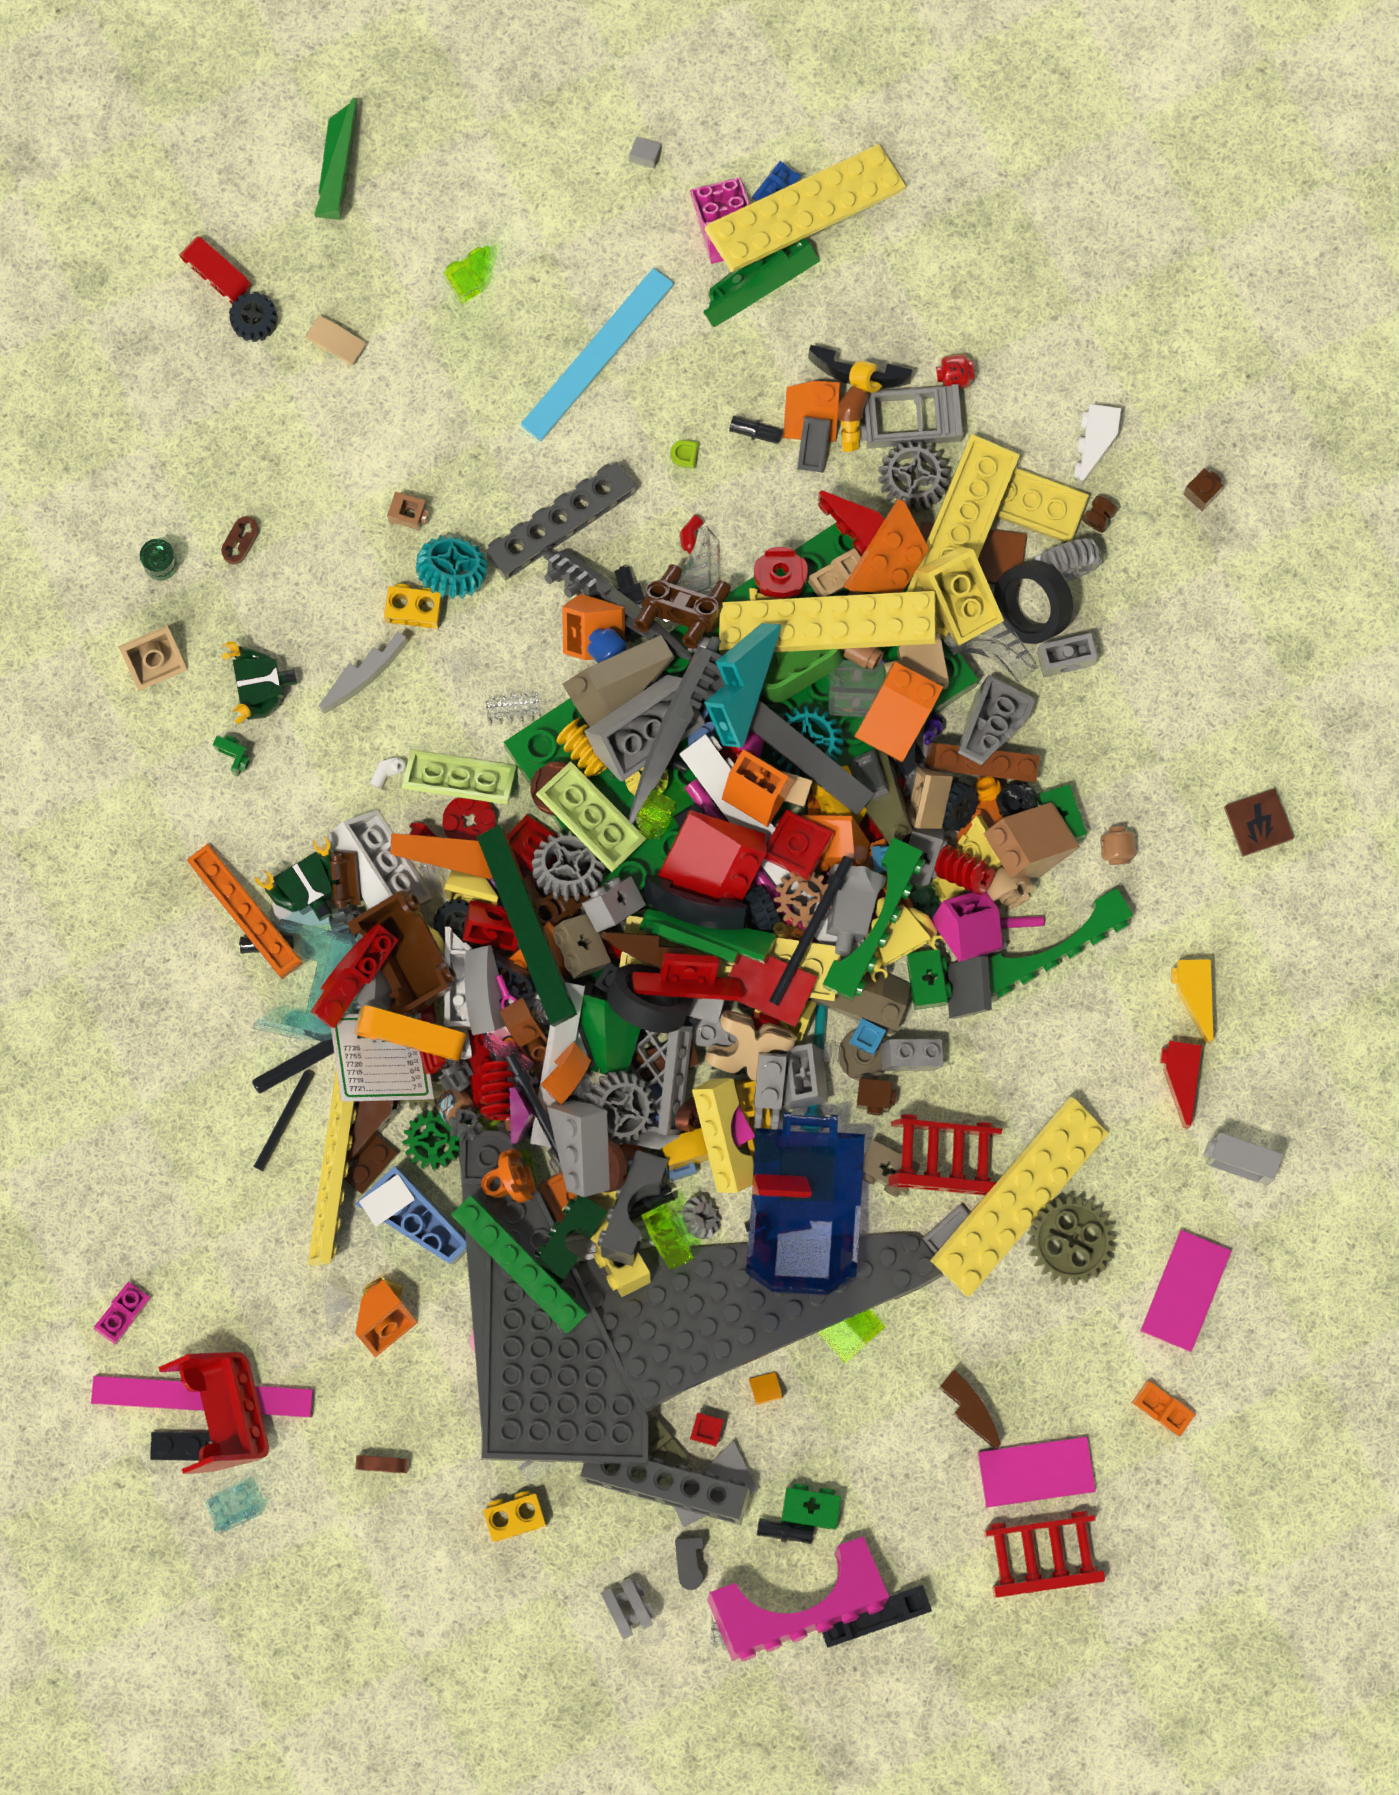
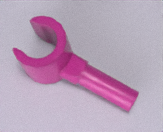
[496,975,517,1009]

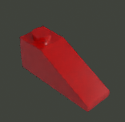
[1160,1041,1202,1129]

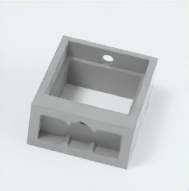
[1203,1132,1283,1186]

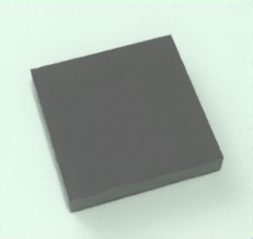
[946,956,992,1019]

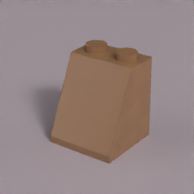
[983,803,1080,878]

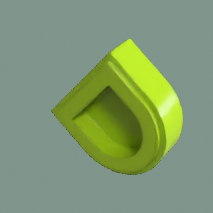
[670,440,698,469]

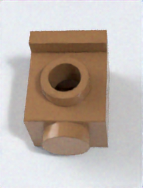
[387,491,430,530]

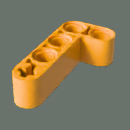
[354,1006,467,1061]

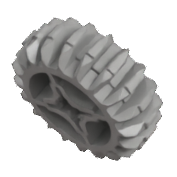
[878,441,949,512]
[1033,538,1102,586]
[532,830,605,902]
[584,1071,656,1145]

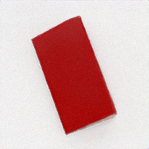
[752,1174,812,1198]

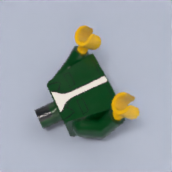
[222,641,297,724]
[255,835,338,921]

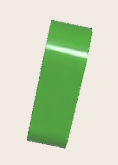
[760,649,843,702]

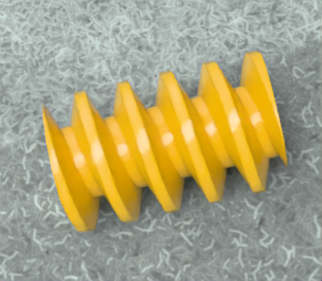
[556,718,607,777]

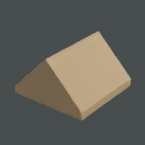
[118,625,187,691]
[908,766,953,829]

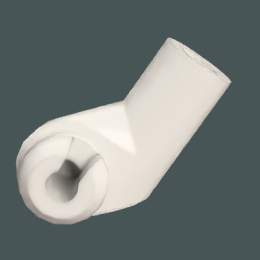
[369,757,406,789]

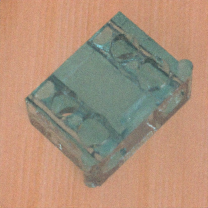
[204,1483,262,1534]

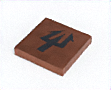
[1224,789,1294,857]

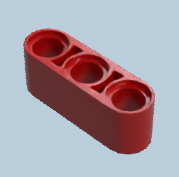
[179,236,252,304]

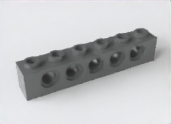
[486,462,635,581]
[580,1458,750,1525]

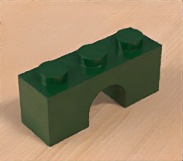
[533,1196,608,1285]

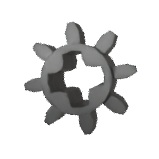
[330,906,361,941]
[438,1060,474,1092]
[448,1107,483,1143]

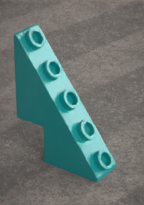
[704,623,781,748]

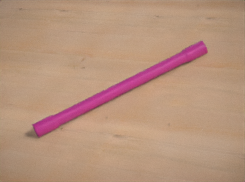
[684,778,819,943]

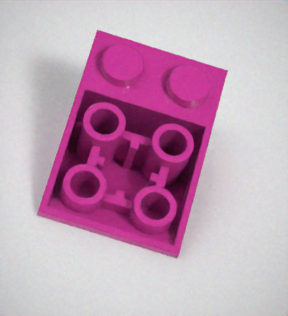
[690,177,750,264]

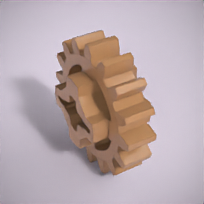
[774,871,832,928]

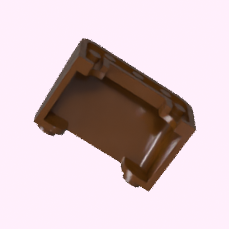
[347,891,457,1018]

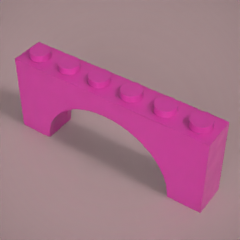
[707,1536,889,1662]

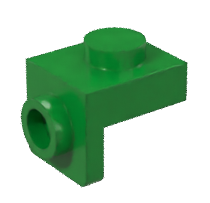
[213,735,250,777]

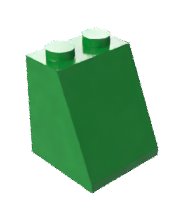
[579,994,641,1076]

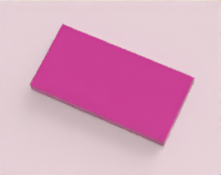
[1140,1230,1231,1352]
[978,1437,1096,1508]

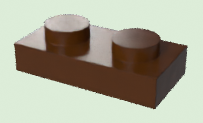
[343,1136,399,1195]

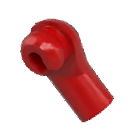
[679,515,704,555]

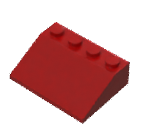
[657,810,767,903]

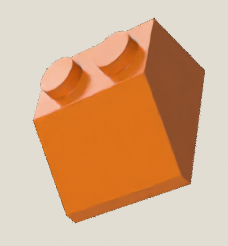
[802,815,870,872]

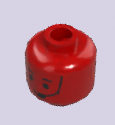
[936,354,975,389]

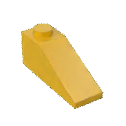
[1171,959,1214,1044]

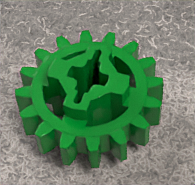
[402,1111,459,1171]

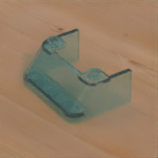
[252,919,357,1041]

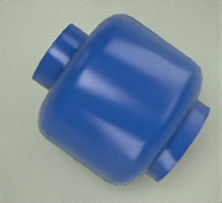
[587,628,627,663]

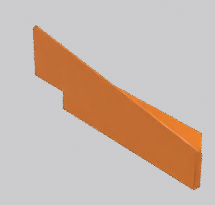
[390,833,519,879]

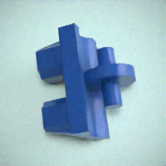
[752,161,801,201]

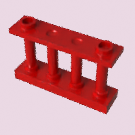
[888,1114,1002,1196]
[984,1511,1105,1598]

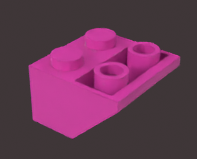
[931,892,1003,962]

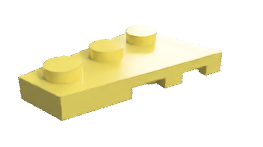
[930,815,1002,903]

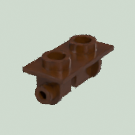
[329,850,361,908]

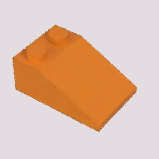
[854,662,943,762]

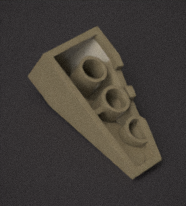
[563,635,675,727]
[808,972,910,1034]

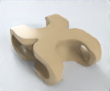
[705,1010,797,1081]

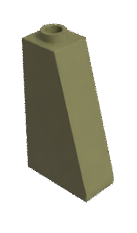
[849,749,913,845]

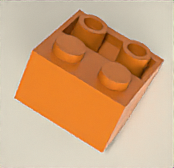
[562,594,625,660]
[722,749,796,827]

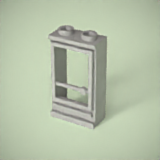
[860,384,963,449]

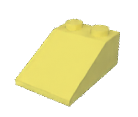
[916,546,1004,645]

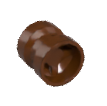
[1082,496,1118,533]

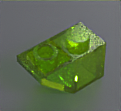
[443,245,491,305]
[641,1203,695,1270]

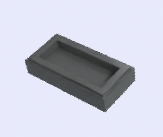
[797,416,831,473]
[850,749,889,801]

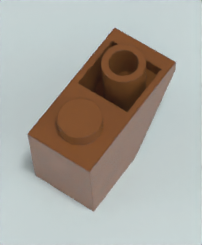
[499,998,548,1065]

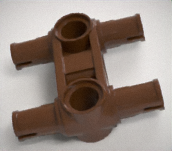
[634,564,731,649]
[524,851,600,927]

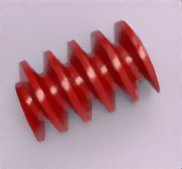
[935,845,995,895]
[480,1061,515,1121]

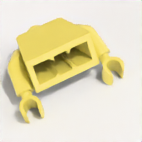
[865,897,946,982]

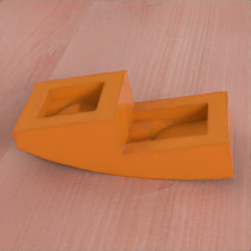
[540,1042,591,1105]
[1131,1381,1196,1437]

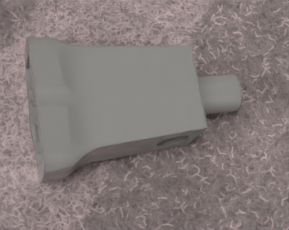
[826,864,886,957]

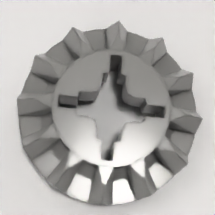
[682,1195,721,1239]

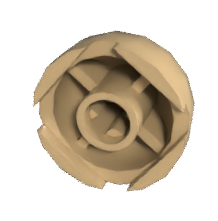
[986,865,1035,912]

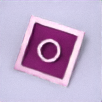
[510,1087,535,1143]

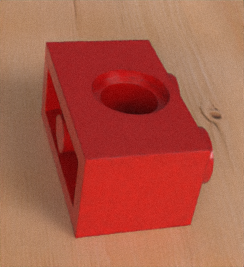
[463,900,518,951]

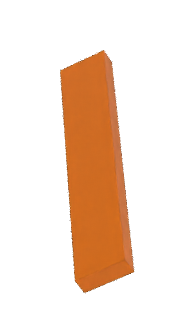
[187,843,303,979]

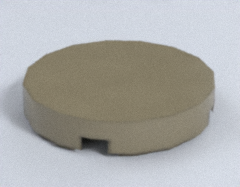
[838,1029,888,1081]

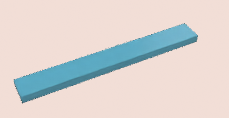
[520,268,674,442]

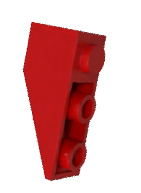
[818,490,885,555]

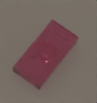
[484,1031,534,1074]

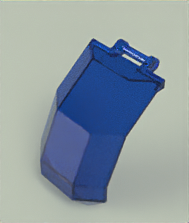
[746,1112,865,1296]

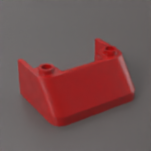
[158,1352,269,1474]

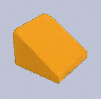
[749,1372,783,1406]

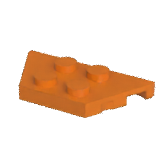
[843,499,929,593]

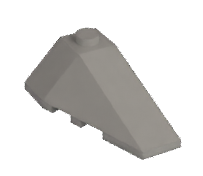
[958,675,1036,765]

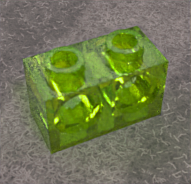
[636,789,676,840]

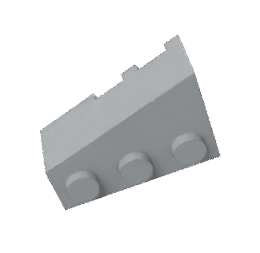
[547,1100,610,1197]

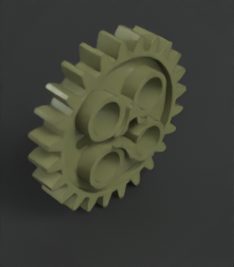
[1027,1196,1116,1286]

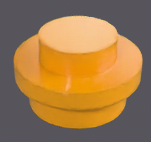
[975,777,1002,801]

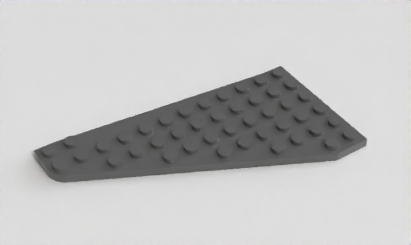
[459,1130,648,1465]
[576,1233,943,1413]

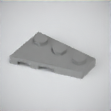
[674,1440,758,1527]

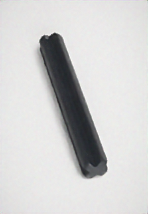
[252,1036,334,1094]

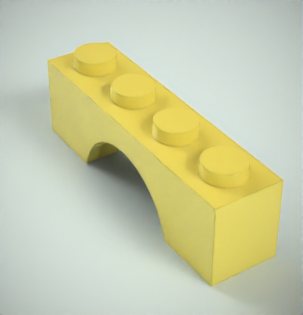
[692,1078,756,1193]

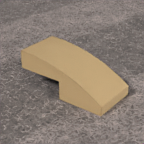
[305,315,366,366]
[807,548,861,597]

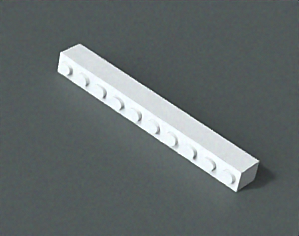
[679,734,864,960]

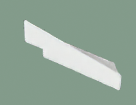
[444,927,472,1062]

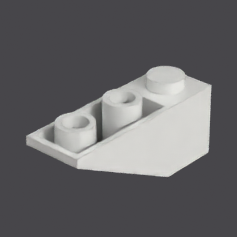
[1074,404,1121,487]

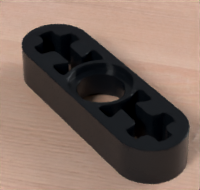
[492,950,538,1000]

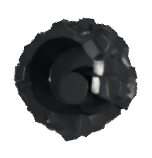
[996,781,1038,818]

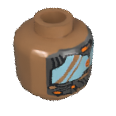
[436,1088,476,1127]

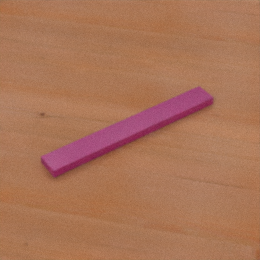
[91,1376,313,1418]

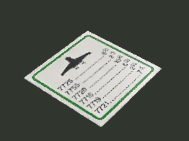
[331,1013,434,1102]

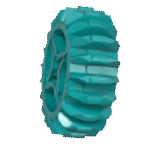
[415,534,488,600]
[772,706,844,779]

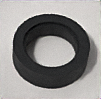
[993,560,1073,644]
[607,964,693,1033]

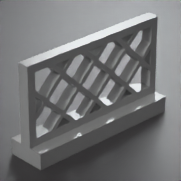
[618,1025,693,1135]

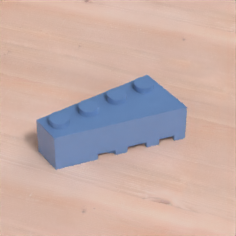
[355,1166,467,1264]

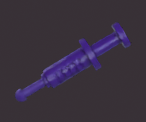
[924,714,943,745]

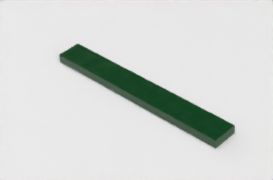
[477,824,578,1027]

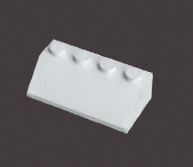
[327,809,434,909]

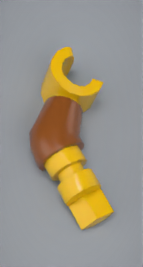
[838,361,882,452]

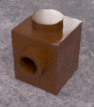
[1183,468,1224,512]
[856,1078,897,1116]

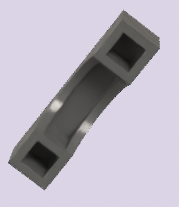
[598,1150,668,1266]

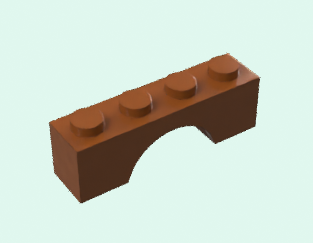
[925,742,1040,782]

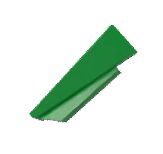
[314,98,358,220]
[703,238,820,327]
[639,909,776,965]

